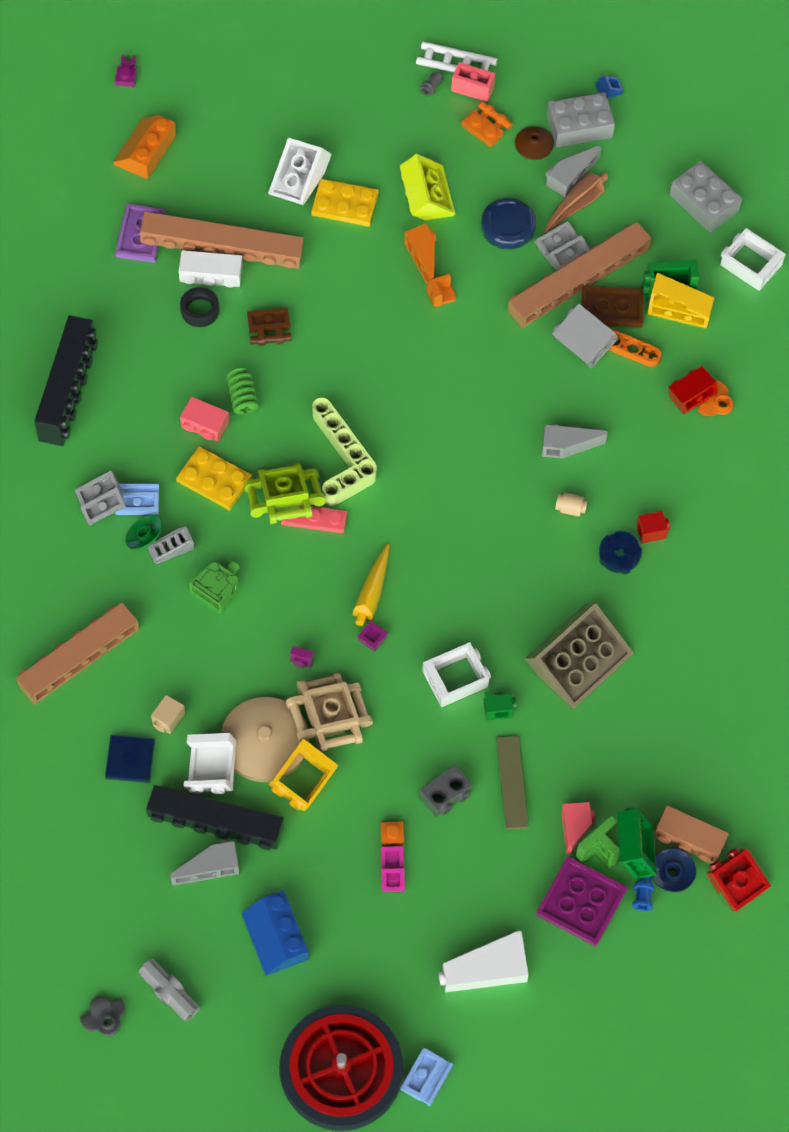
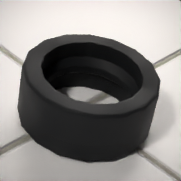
[180,287,219,328]

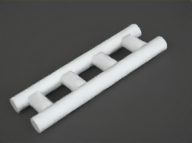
[416,42,497,72]

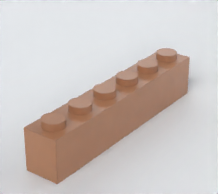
[16,603,139,705]

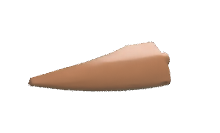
[544,172,608,233]

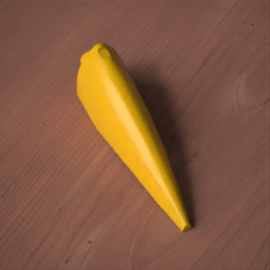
[352,544,390,626]

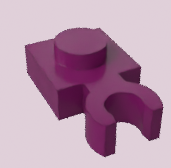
[115,55,137,87]

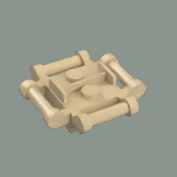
[286,672,373,752]

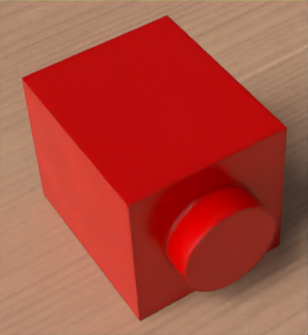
[636,511,670,544]

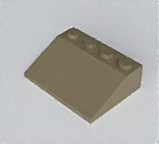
[525,603,634,709]

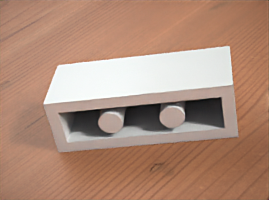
[179,250,243,287]

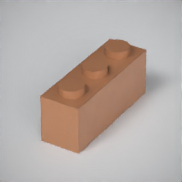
[654,806,729,863]

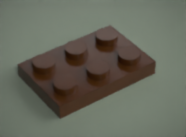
[581,286,643,328]

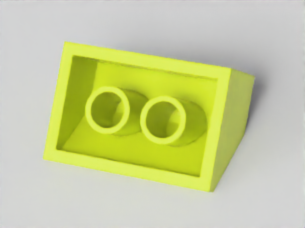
[400,154,455,221]

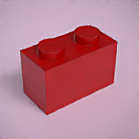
[668,366,718,414]

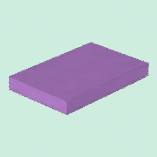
[115,204,166,263]

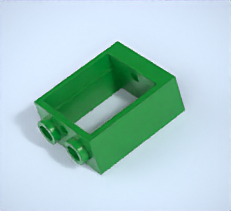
[617,808,657,879]

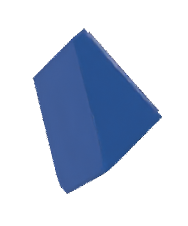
[595,75,624,98]

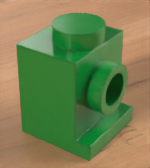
[483,691,517,720]

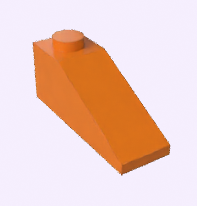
[404,224,436,284]

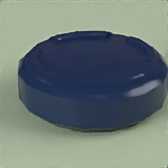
[481,198,536,249]

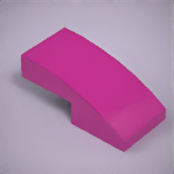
[381,846,405,892]

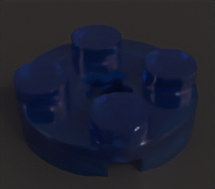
[599,531,642,574]

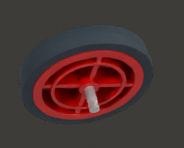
[279,1005,404,1131]

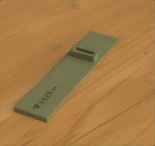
[496,736,528,830]

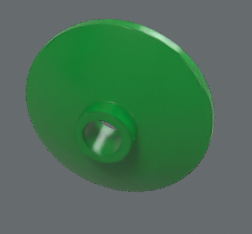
[125,515,163,550]

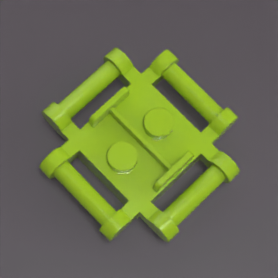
[244,462,326,525]

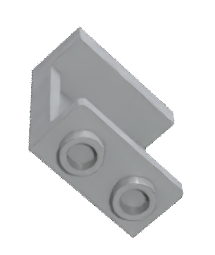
[552,304,618,369]

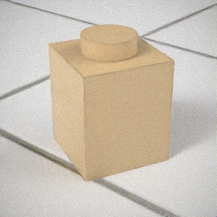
[151,695,185,735]

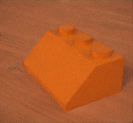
[113,115,176,179]

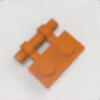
[461,102,513,147]

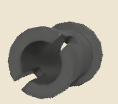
[420,71,443,96]

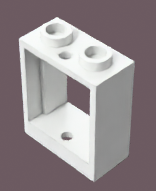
[720,228,786,291]
[422,642,491,707]

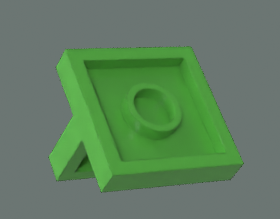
[575,816,620,870]

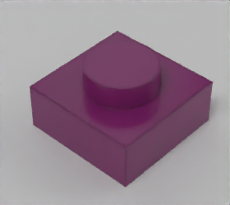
[357,621,388,652]
[290,646,314,668]

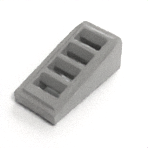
[147,526,194,565]

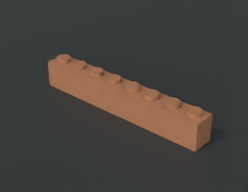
[140,212,304,269]
[508,222,652,328]

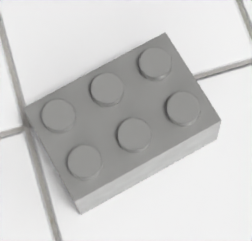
[546,92,615,148]
[670,161,742,233]

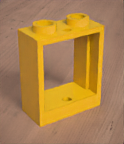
[268,739,339,811]

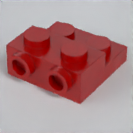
[706,847,771,912]

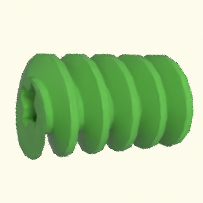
[226,368,259,415]

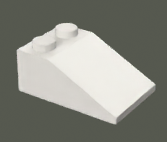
[268,138,331,205]

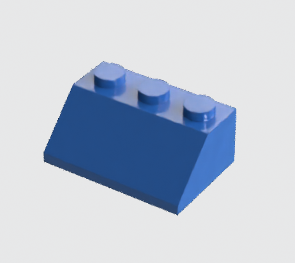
[242,890,309,976]

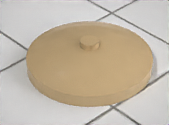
[221,697,309,782]

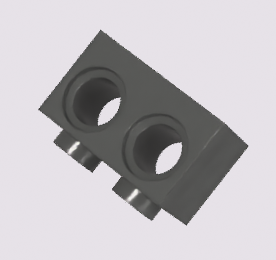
[420,764,472,817]

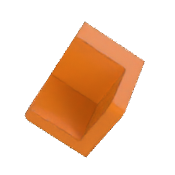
[426,274,456,308]

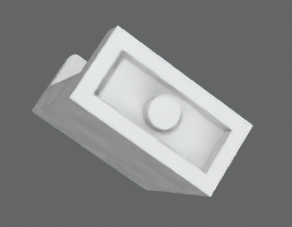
[184,733,237,795]

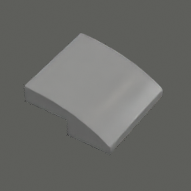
[534,221,590,271]
[75,471,126,526]

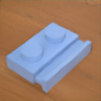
[116,484,159,515]
[400,1048,453,1106]

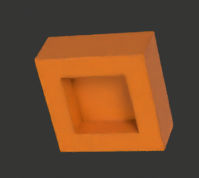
[380,821,404,847]

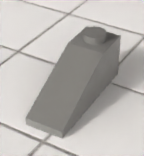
[546,146,601,197]
[170,840,239,886]

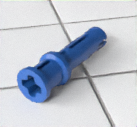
[632,876,654,911]

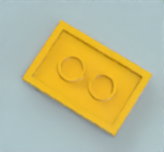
[312,179,379,227]
[176,446,252,511]

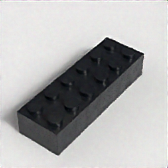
[34,315,98,446]

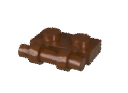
[247,308,291,346]

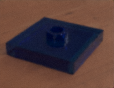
[105,735,155,783]

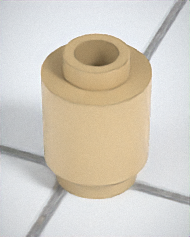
[555,492,587,517]

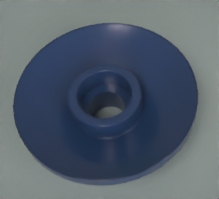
[652,849,696,892]

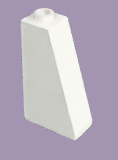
[438,931,528,992]

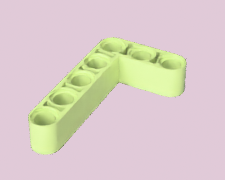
[313,398,377,506]

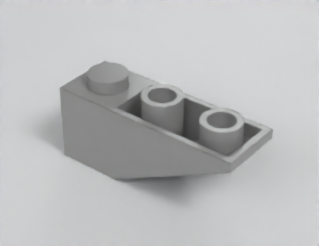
[542,424,608,459]

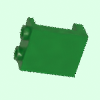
[641,259,700,301]

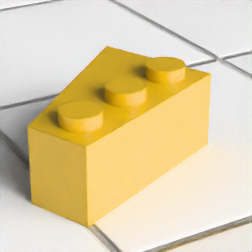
[647,273,714,328]

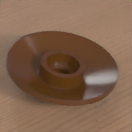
[515,126,554,160]

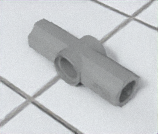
[138,958,200,1022]

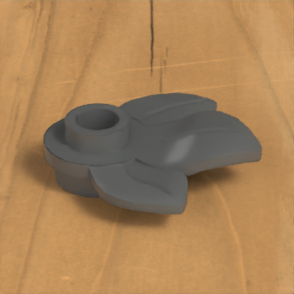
[80,996,125,1036]

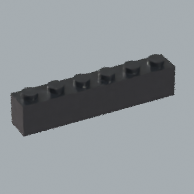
[146,785,284,850]

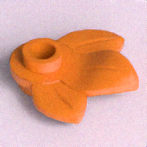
[697,380,733,416]

